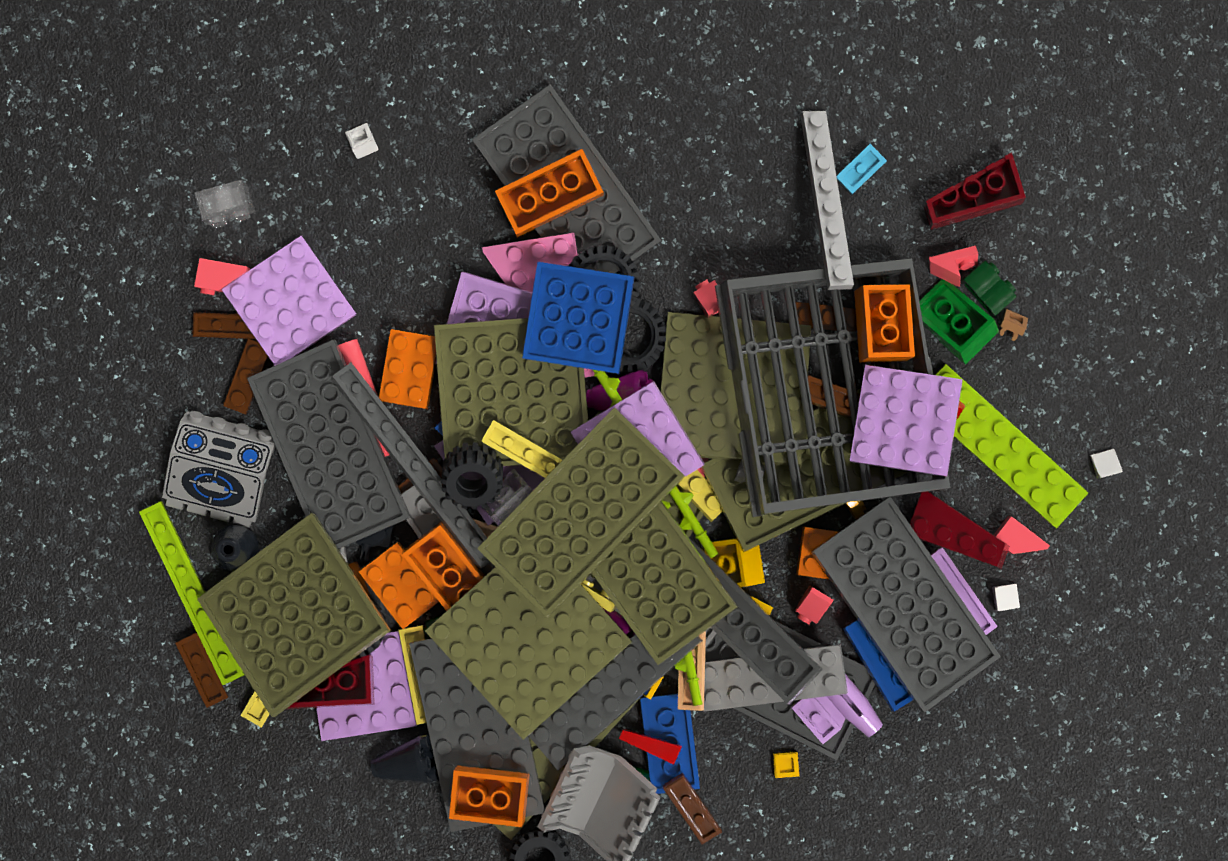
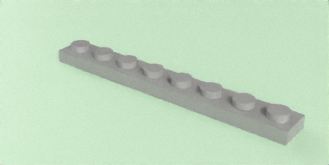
[801,111,854,290]

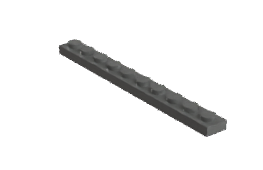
[331,362,490,570]

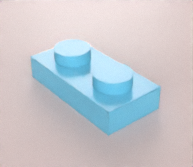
[836,144,887,195]

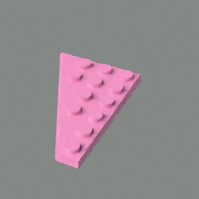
[482,233,594,377]

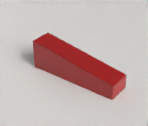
[619,729,682,765]

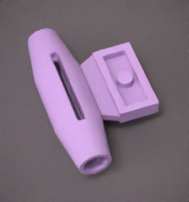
[791,674,883,744]

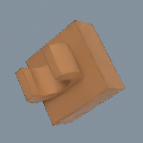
[1000,309,1028,341]

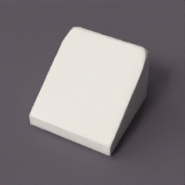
[345,123,378,159]
[1090,449,1123,478]
[992,584,1020,611]

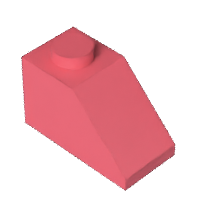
[194,258,250,296]
[693,280,719,318]
[994,516,1050,554]
[795,586,833,625]

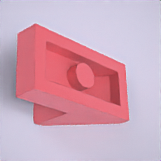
[929,246,978,287]

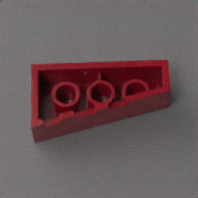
[924,152,1026,230]
[910,491,1010,569]
[286,655,375,709]

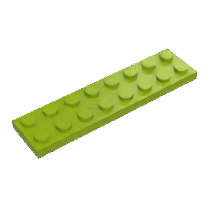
[936,364,1088,529]

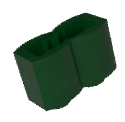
[961,261,1017,317]

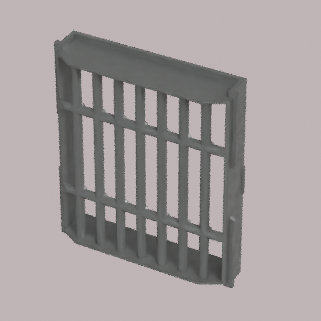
[715,258,950,517]

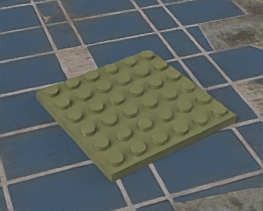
[661,312,811,467]
[434,318,588,466]
[198,513,391,717]
[425,567,632,740]

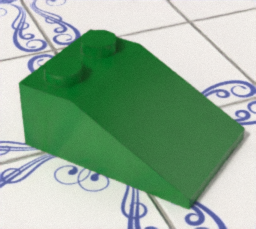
[919,279,999,365]

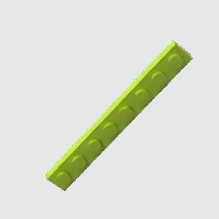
[139,501,245,685]

